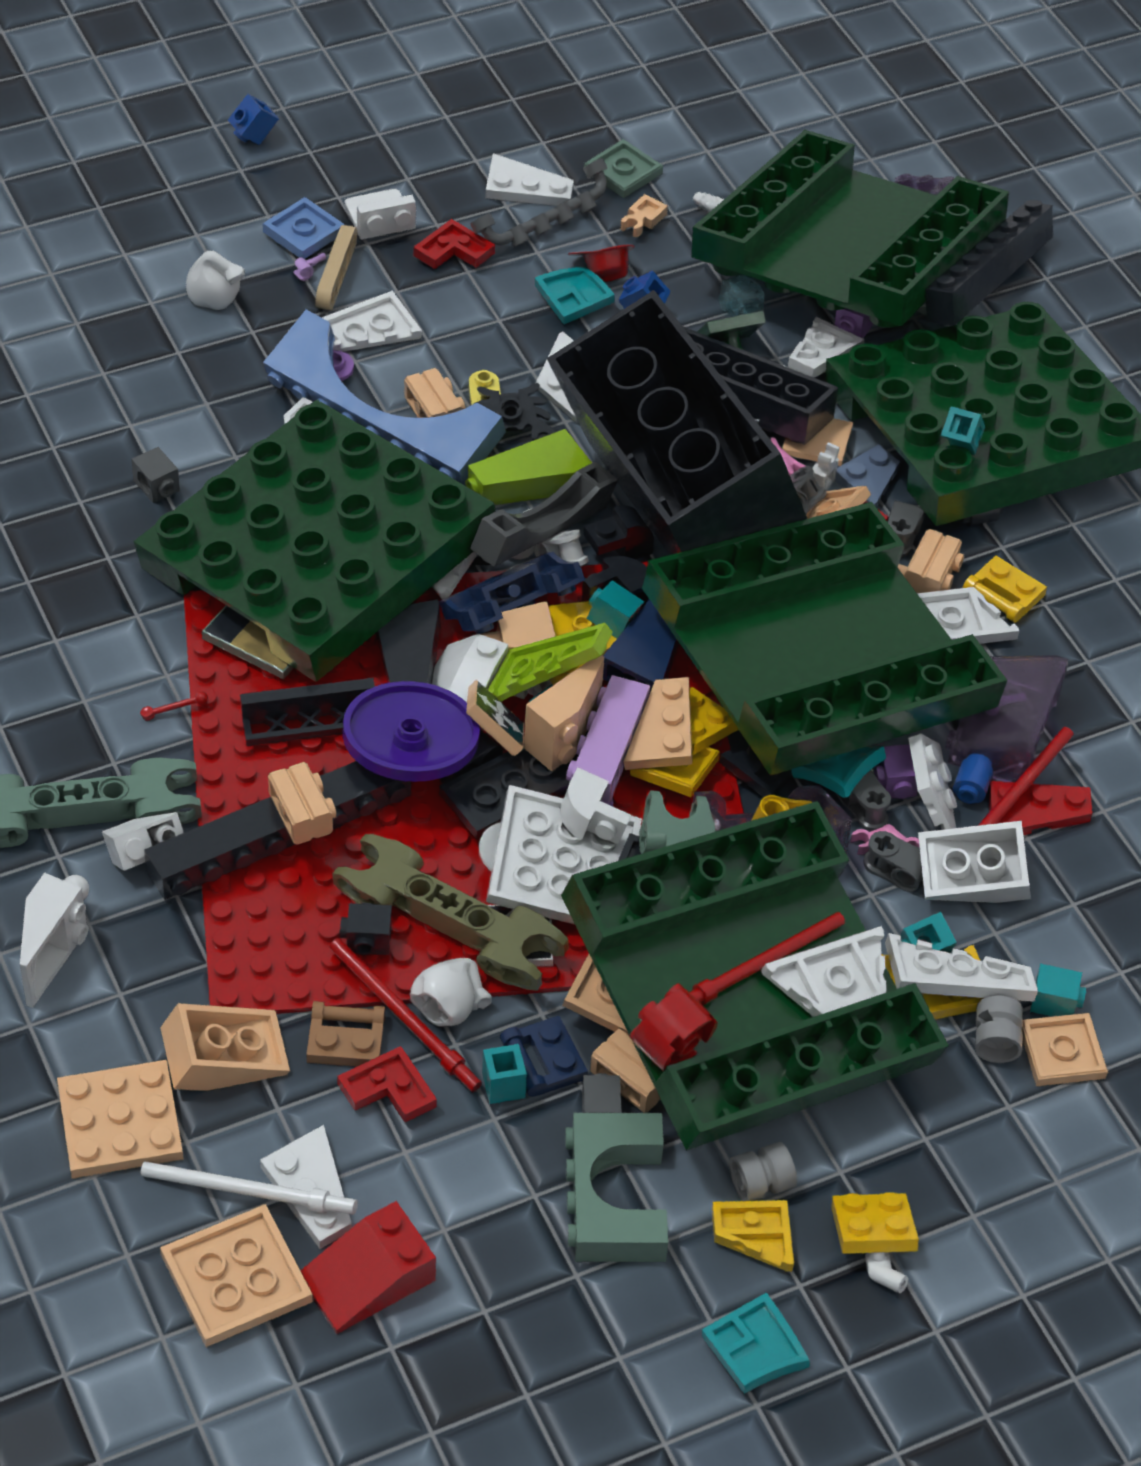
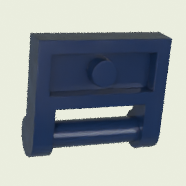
[500,1015,588,1097]

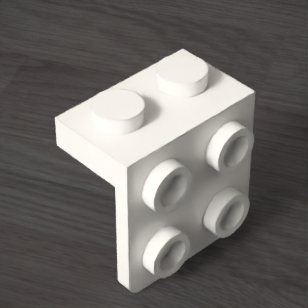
[345,189,416,240]

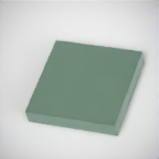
[584,139,663,198]

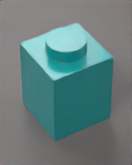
[586,581,644,638]
[1030,963,1086,1017]
[482,1044,527,1104]

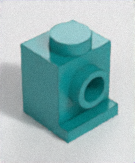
[941,407,985,455]
[900,912,957,953]

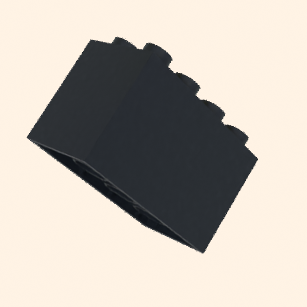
[547,290,808,555]

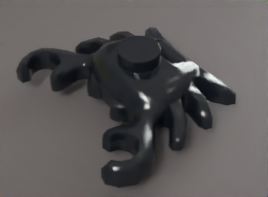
[474,383,555,441]

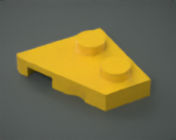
[711,1200,794,1272]

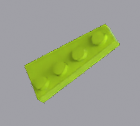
[488,623,613,702]

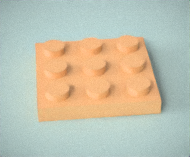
[57,1060,183,1178]
[160,1204,313,1347]

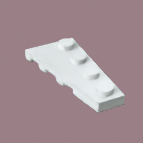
[288,291,422,352]
[885,933,1038,1002]

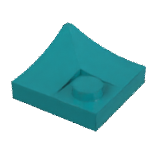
[535,267,615,325]
[791,745,887,798]
[702,1293,810,1394]

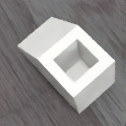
[102,812,184,870]

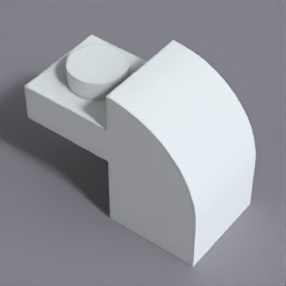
[560,767,631,845]

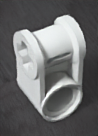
[534,530,589,566]

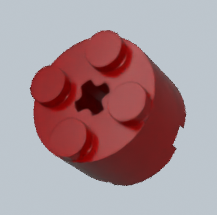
[629,983,718,1071]

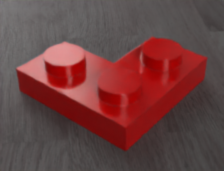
[413,219,495,269]
[337,1046,437,1122]

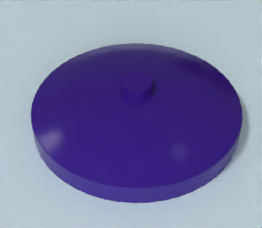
[343,681,480,782]

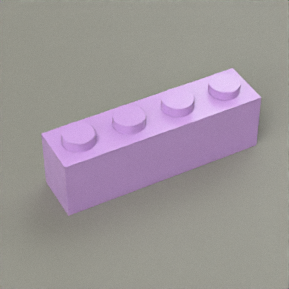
[566,675,650,805]

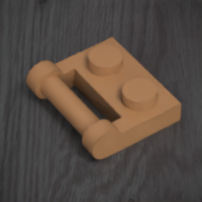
[306,1001,385,1067]

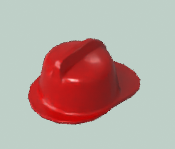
[568,245,635,282]

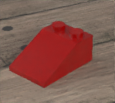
[300,1201,436,1334]

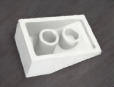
[918,821,1031,903]

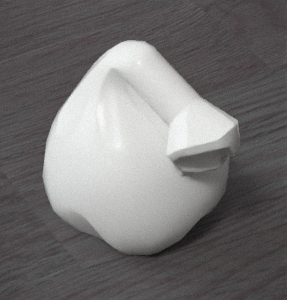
[186,251,245,310]
[410,958,492,1026]

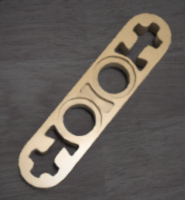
[316,225,357,311]

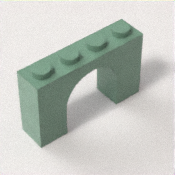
[565,1113,668,1262]

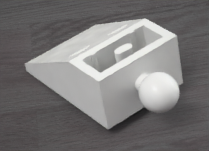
[20,873,89,1008]

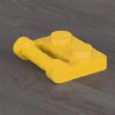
[962,555,1047,623]

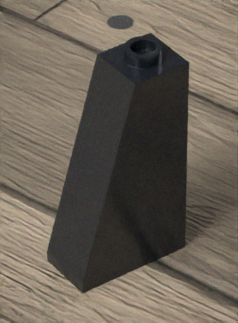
[376,599,441,684]

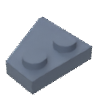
[835,444,900,508]

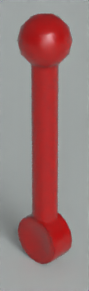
[140,692,208,721]

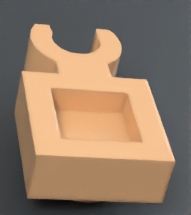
[621,194,668,238]

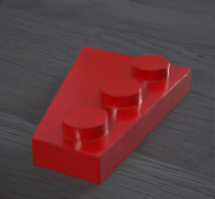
[988,781,1092,835]

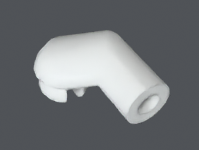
[865,1252,908,1293]

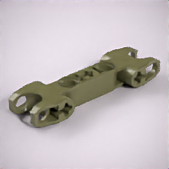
[333,834,569,991]

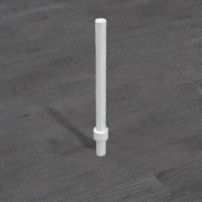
[141,1162,358,1215]

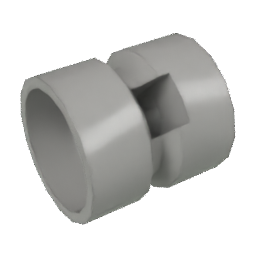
[975,995,1023,1063]
[729,1142,797,1201]

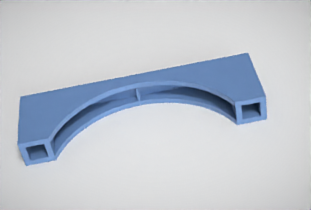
[263,310,506,485]

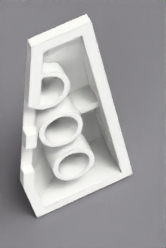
[432,634,509,702]

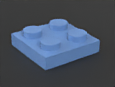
[263,197,345,259]

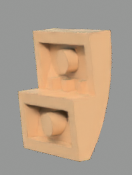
[782,418,853,466]

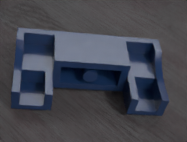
[439,552,585,634]

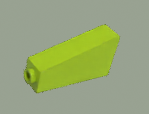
[465,429,592,505]

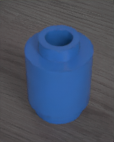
[953,754,993,804]

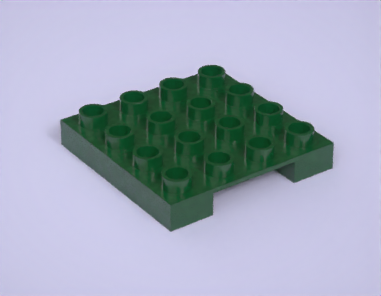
[691,130,1009,328]
[825,302,1141,526]
[133,399,496,682]
[642,502,1008,776]
[561,801,949,1151]

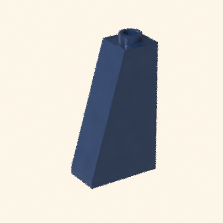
[603,599,680,695]

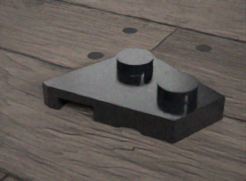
[719,745,793,797]

